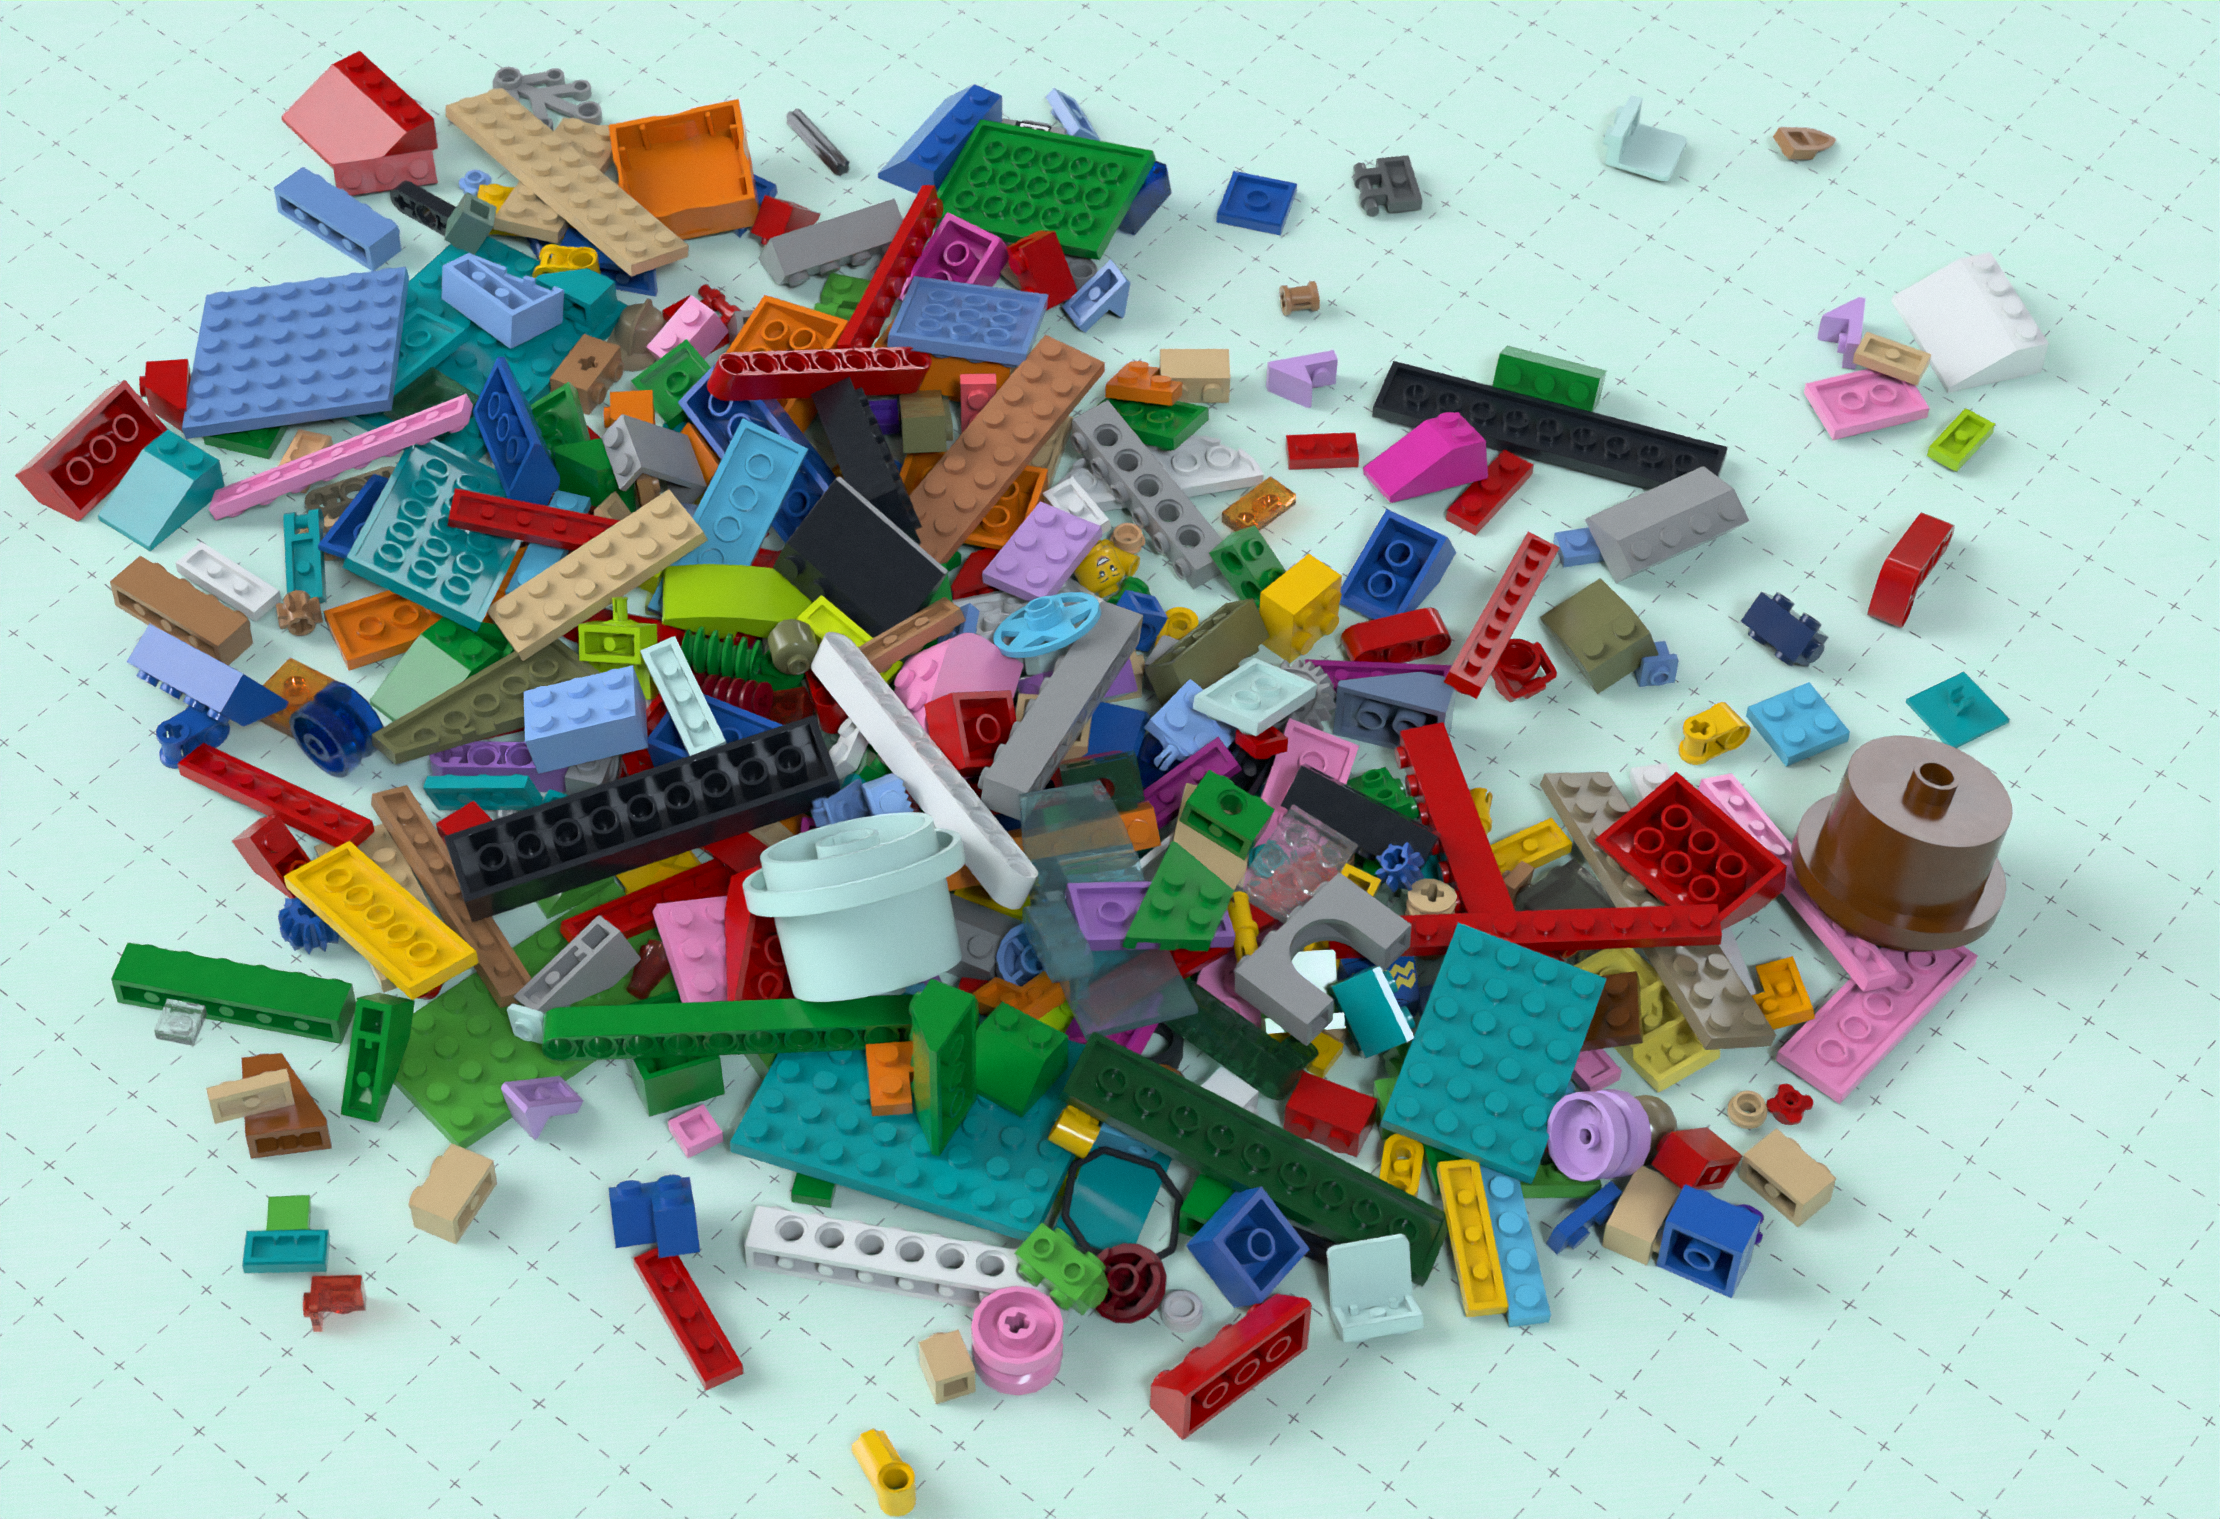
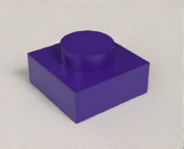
[869,399,900,435]

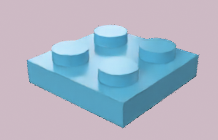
[1746,682,1850,767]

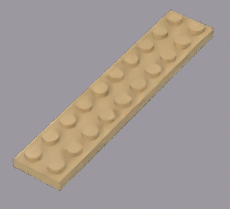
[446,88,689,277]

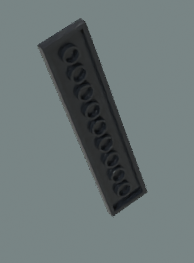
[1372,361,1728,489]

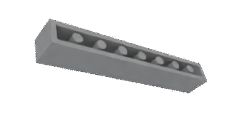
[978,601,1143,821]

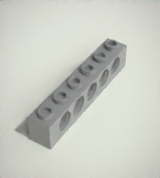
[1070,400,1223,590]

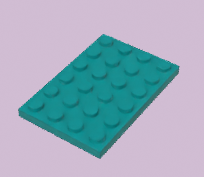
[342,439,540,632]
[1380,923,1607,1185]

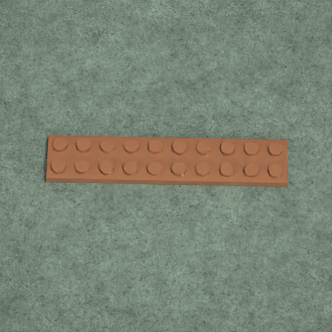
[909,335,1105,564]

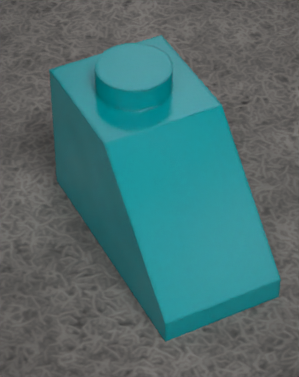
[535,268,617,330]

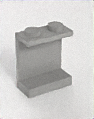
[601,414,707,504]

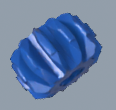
[278,898,340,955]

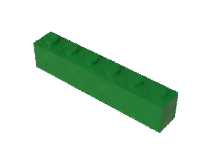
[111,942,356,1044]

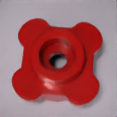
[1766,1084,1814,1125]

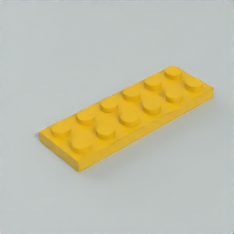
[284,841,479,1000]

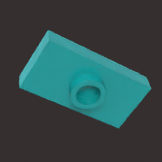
[242,1229,330,1273]

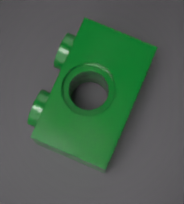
[1179,769,1275,861]

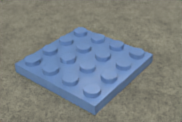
[888,276,1048,368]

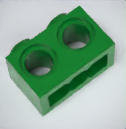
[1209,525,1286,609]

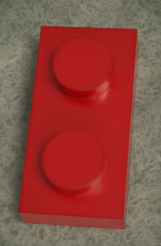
[1285,432,1359,470]

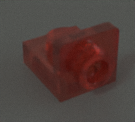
[303,1275,367,1332]

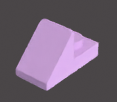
[1818,297,1865,369]
[1266,350,1338,408]
[501,1076,584,1140]

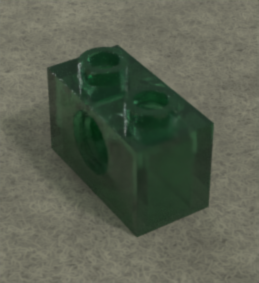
[1059,750,1145,820]

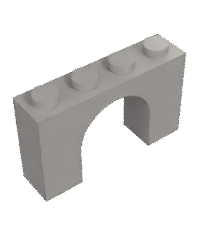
[1234,872,1411,1046]

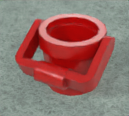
[1491,639,1557,702]

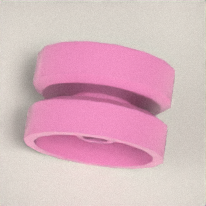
[971,1286,1063,1396]

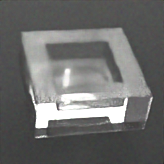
[154,999,207,1046]

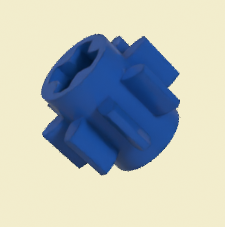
[1375,842,1425,892]

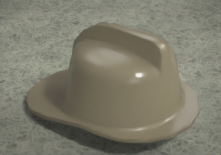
[607,298,667,372]

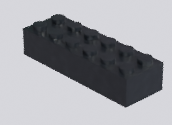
[811,377,922,545]

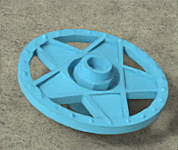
[993,592,1101,658]

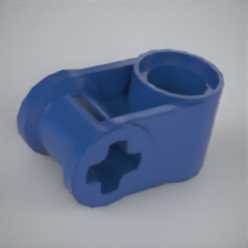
[156,706,230,769]

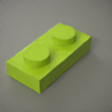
[1927,408,1995,472]

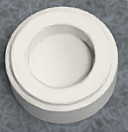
[1161,1290,1203,1333]

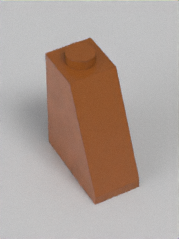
[241,1053,332,1159]

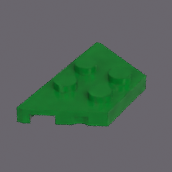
[1123,841,1234,951]

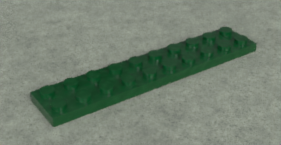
[1058,1031,1448,1287]

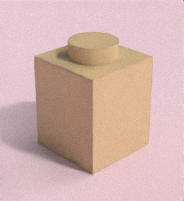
[919,1330,975,1404]

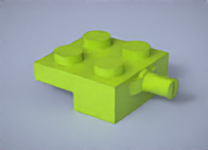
[578,597,659,700]

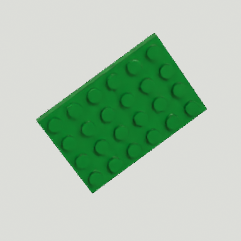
[934,119,1156,260]

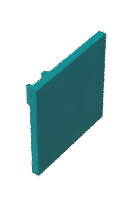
[1905,671,2010,748]

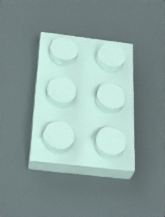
[1193,658,1317,736]

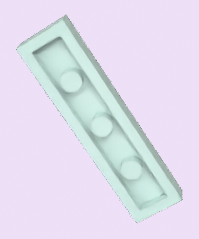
[641,636,727,756]

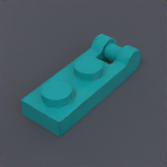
[283,508,327,603]

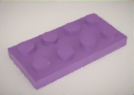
[1064,881,1236,951]

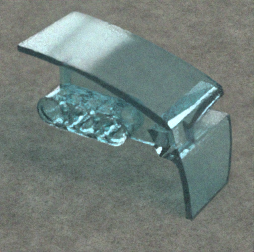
[1019,780,1198,1041]

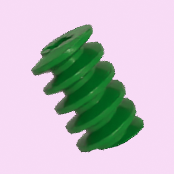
[681,626,762,682]

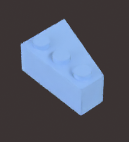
[442,253,564,349]

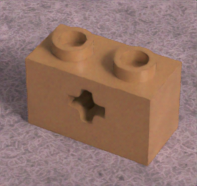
[550,334,624,415]

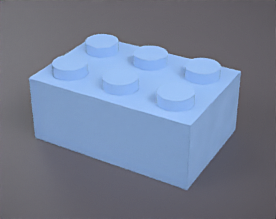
[524,665,648,774]

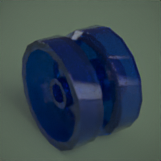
[289,681,384,778]

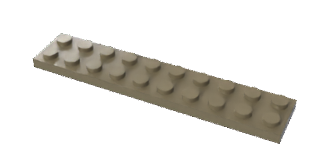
[1540,772,1776,1050]

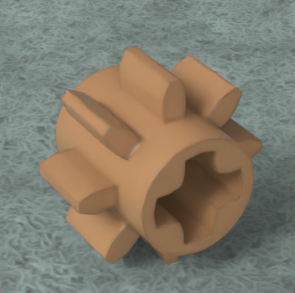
[276,590,323,636]

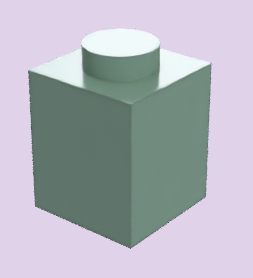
[444,192,497,255]

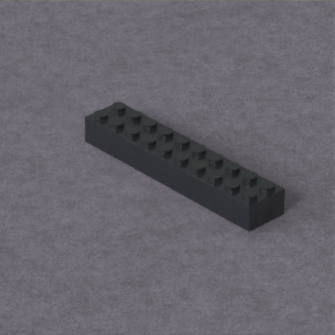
[444,715,840,923]

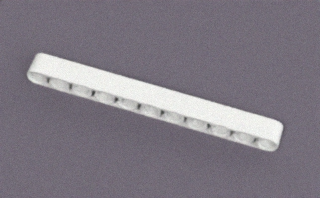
[811,632,1038,910]

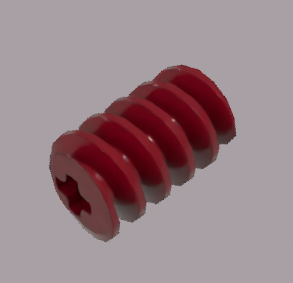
[694,673,774,719]

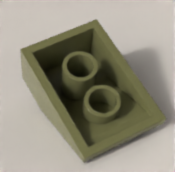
[1540,578,1659,694]

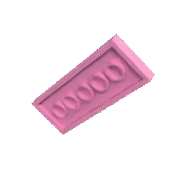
[1776,946,1978,1104]

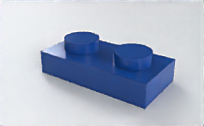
[1546,1181,1622,1255]

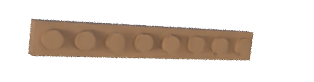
[371,785,532,1008]

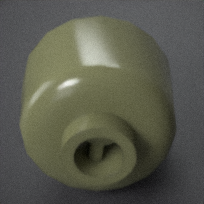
[767,619,819,675]

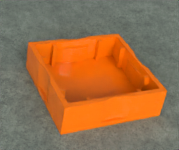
[608,99,759,240]

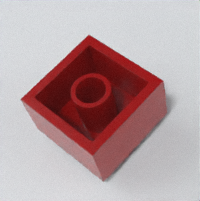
[924,690,1017,777]

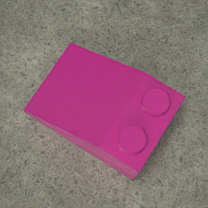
[897,212,1009,302]
[1363,412,1488,503]

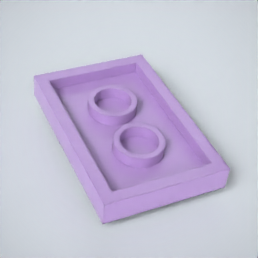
[982,501,1102,602]

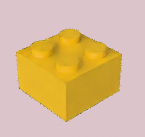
[1259,554,1342,663]

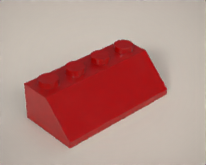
[15,380,167,522]
[1150,1294,1312,1440]

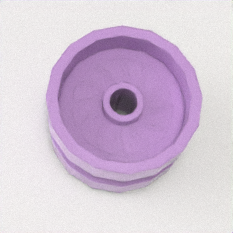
[1547,1089,1651,1182]

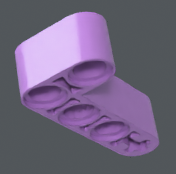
[429,741,569,792]

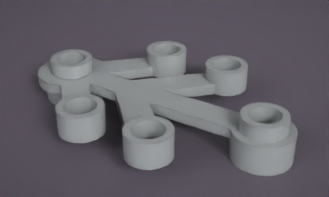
[493,67,602,131]

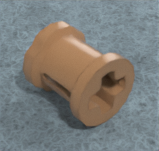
[1279,281,1320,316]

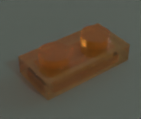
[1221,476,1296,532]

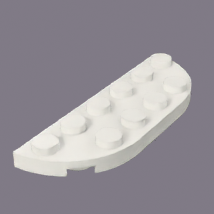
[1058,435,1264,512]

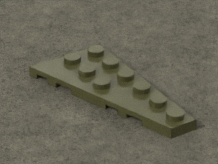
[371,639,600,765]

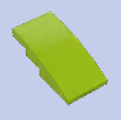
[662,564,813,640]

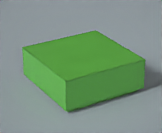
[266,1195,311,1231]

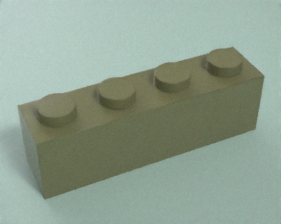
[899,390,953,453]
[1145,598,1270,707]

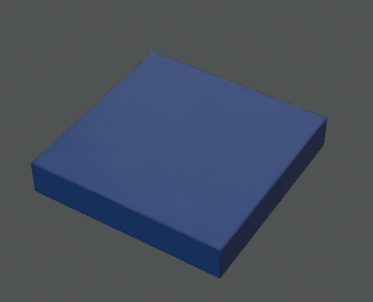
[1216,171,1297,236]

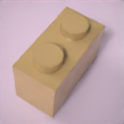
[1159,349,1230,403]
[1738,1128,1836,1227]
[409,1143,497,1244]
[1602,1166,1682,1266]

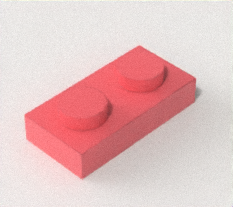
[960,374,996,434]

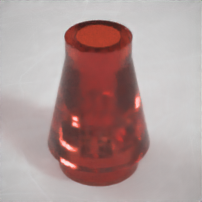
[626,939,671,1000]

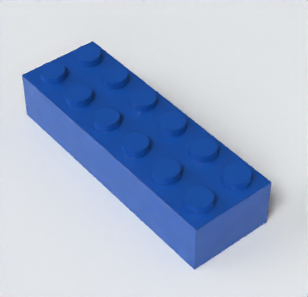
[678,363,837,544]

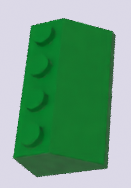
[909,978,977,1157]

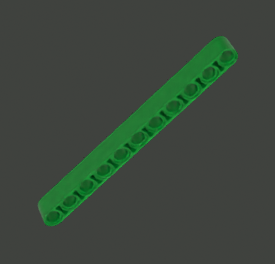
[542,994,980,1061]

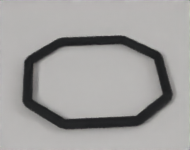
[1061,1146,1183,1260]

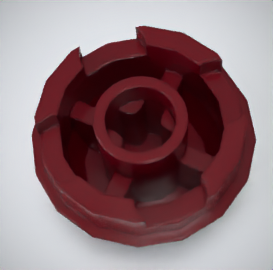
[1095,1243,1167,1323]

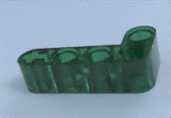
[1158,979,1319,1101]

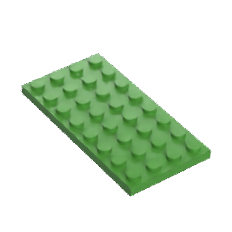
[393,882,677,1149]

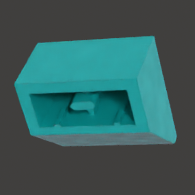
[1327,966,1416,1059]

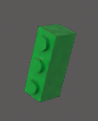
[1492,345,1607,412]

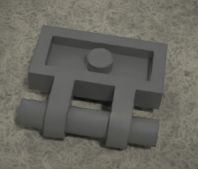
[1353,155,1422,217]

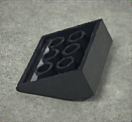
[773,476,949,638]

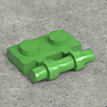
[814,273,871,321]

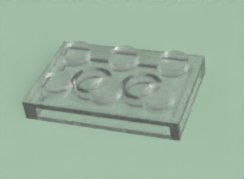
[1234,805,1358,924]

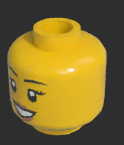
[1074,542,1125,598]

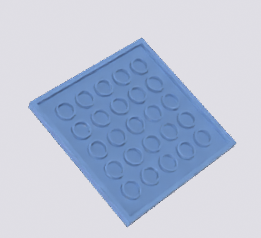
[182,267,409,439]

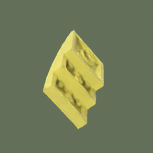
[1574,948,1720,1093]

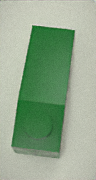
[341,993,415,1123]

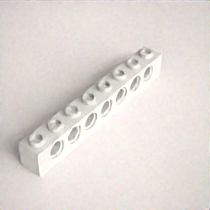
[745,1205,1071,1324]

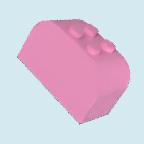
[894,633,1024,779]

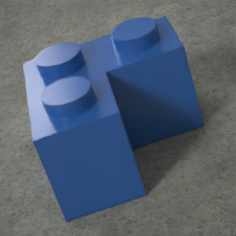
[608,1175,700,1258]

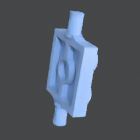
[1145,679,1238,771]

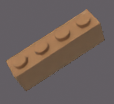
[110,556,253,666]

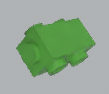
[1015,1223,1110,1316]

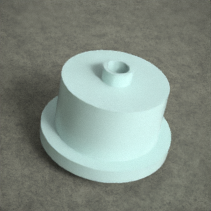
[742,812,966,1002]

